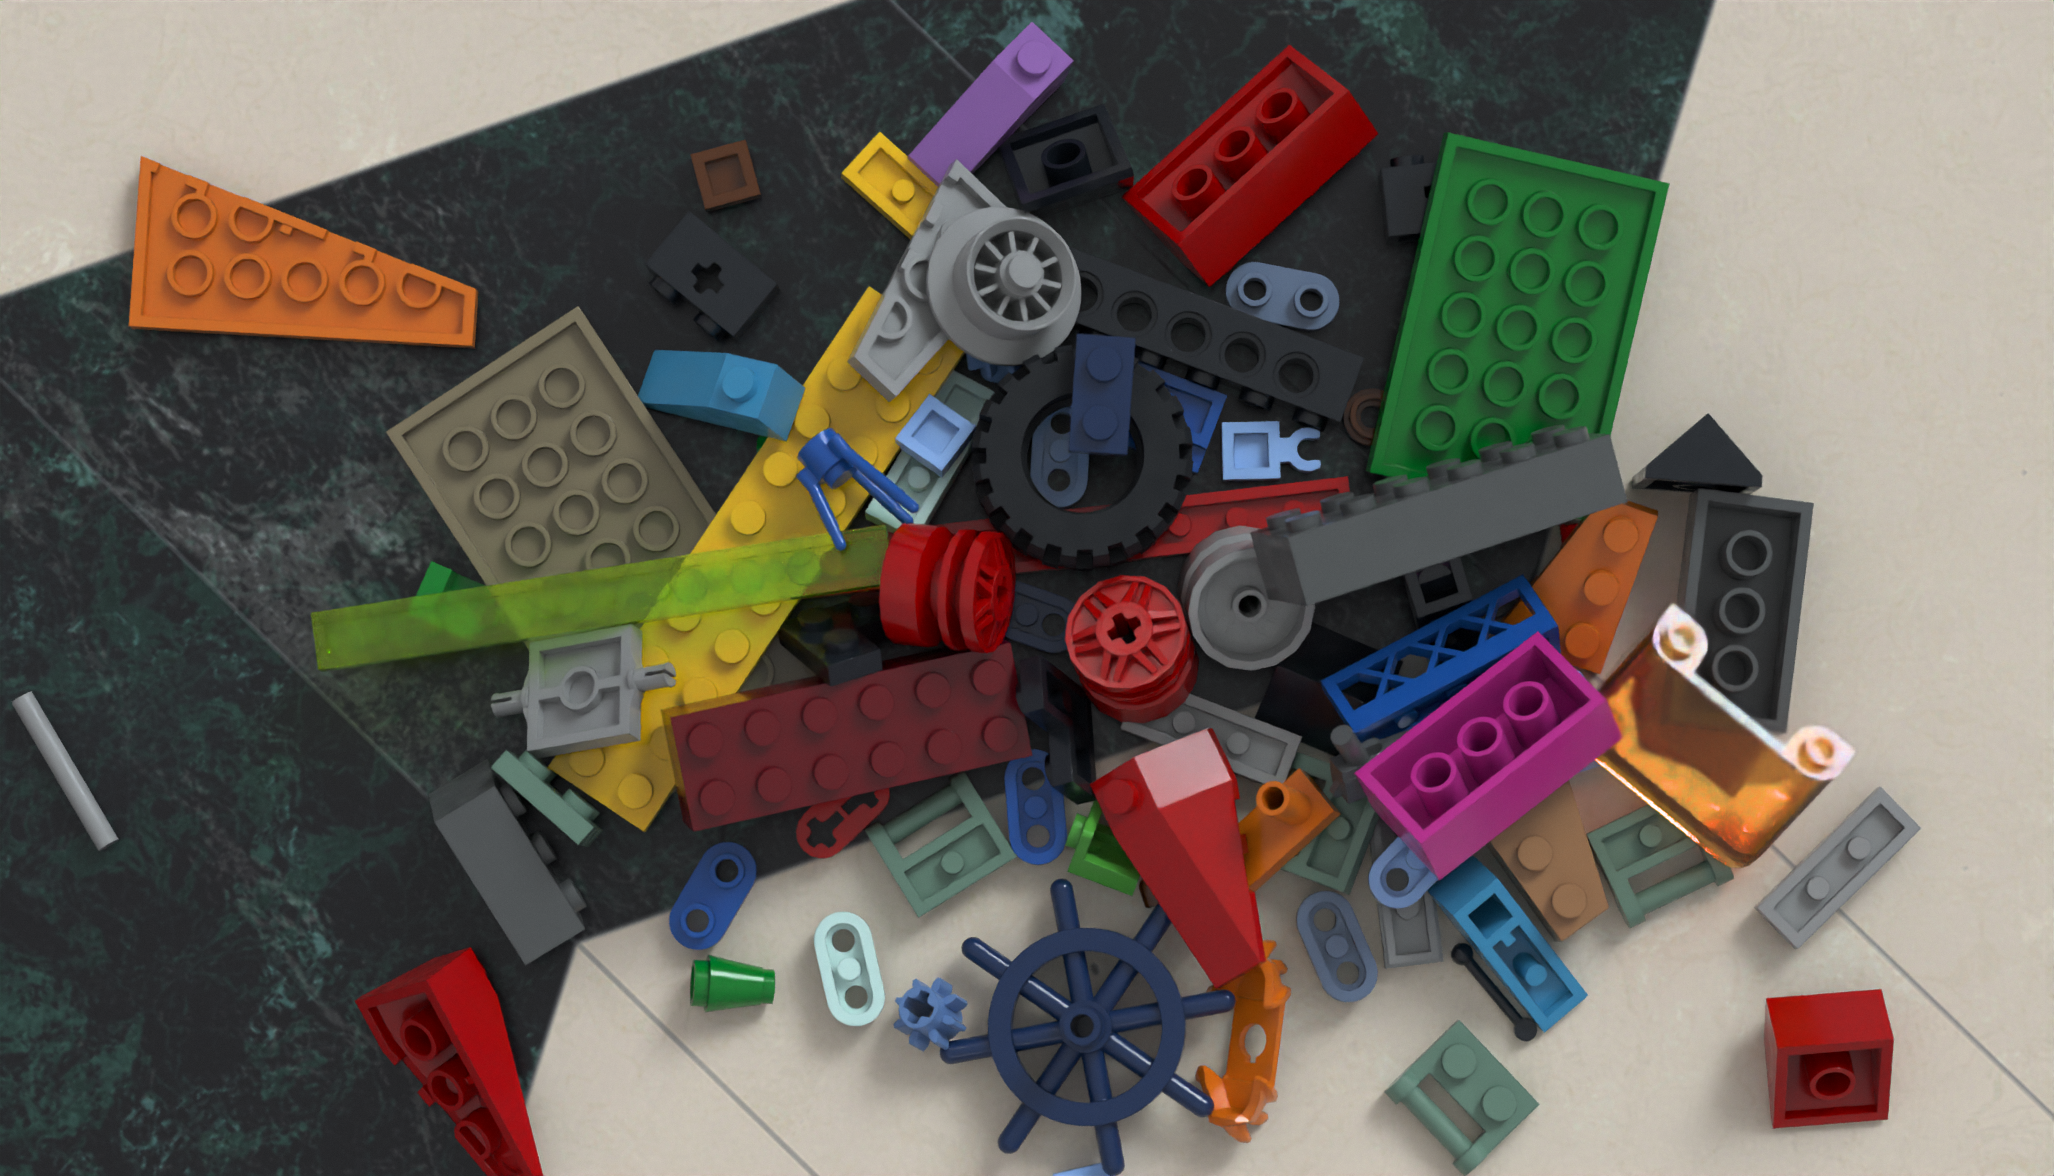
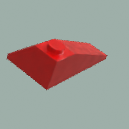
[1090,728,1266,988]
[355,947,543,1176]

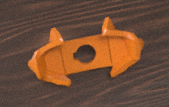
[1195,940,1291,1143]

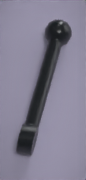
[1451,943,1537,1041]

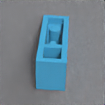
[638,350,805,441]
[1427,855,1588,1033]

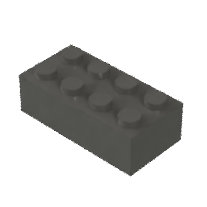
[1662,488,1814,736]

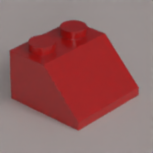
[1764,989,1894,1129]

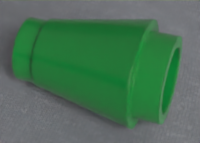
[690,955,775,1012]

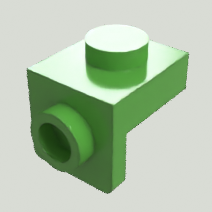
[1065,800,1140,896]

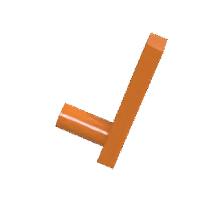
[1238,768,1341,892]

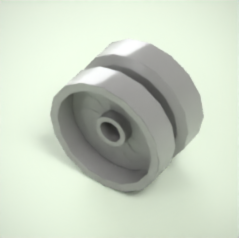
[1177,526,1315,671]

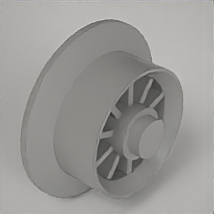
[926,207,1081,366]

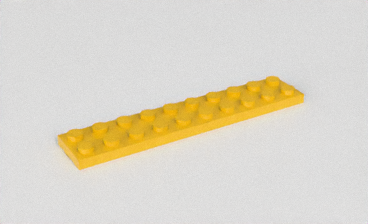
[547,286,965,832]

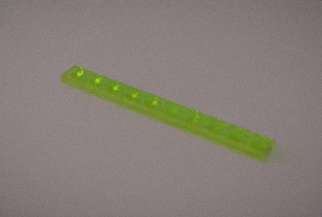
[311,524,889,672]

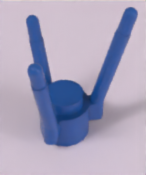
[796,428,919,551]

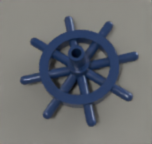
[940,878,1236,1176]

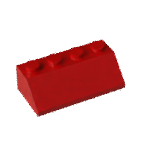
[1122,45,1379,287]

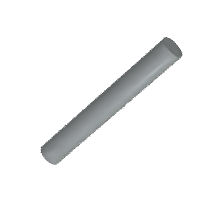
[12,691,119,851]

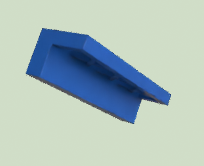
[1321,574,1561,743]

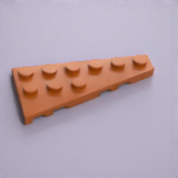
[129,156,478,348]

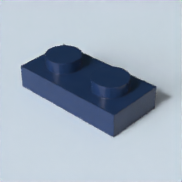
[1068,334,1136,457]

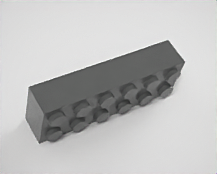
[1250,424,1628,606]

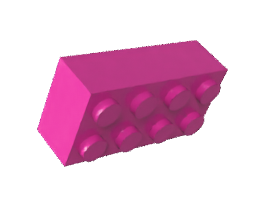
[1354,631,1623,881]

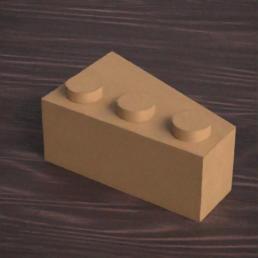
[1486,780,1609,942]

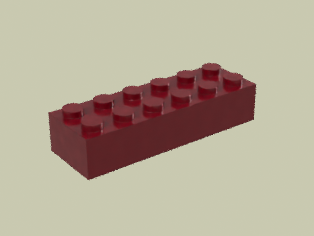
[661,639,1032,832]

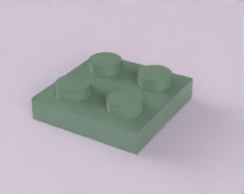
[491,750,603,847]

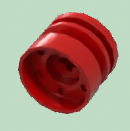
[879,523,1016,653]
[1065,575,1199,723]

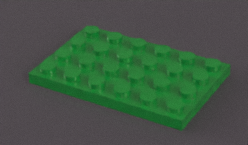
[1366,132,1670,519]

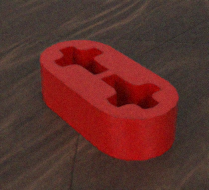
[796,788,890,859]

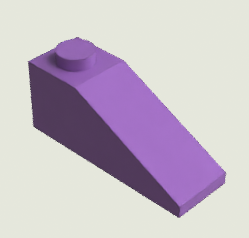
[907,22,1074,187]

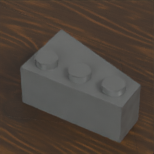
[429,758,587,965]

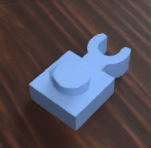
[1221,421,1321,482]

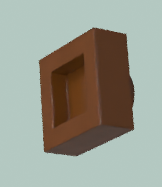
[690,139,762,212]

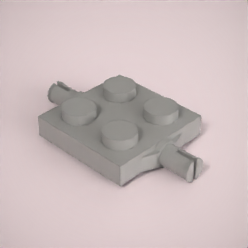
[491,624,676,758]

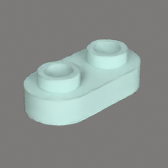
[814,912,885,1026]

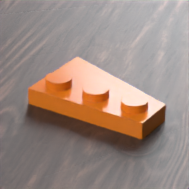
[1491,500,1658,674]

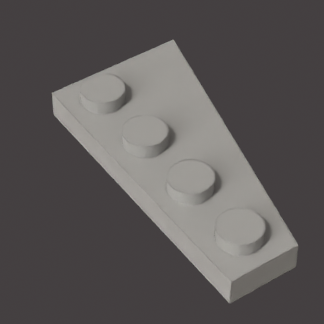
[847,159,1006,402]

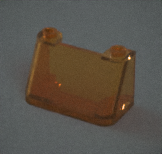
[1595,603,1856,869]

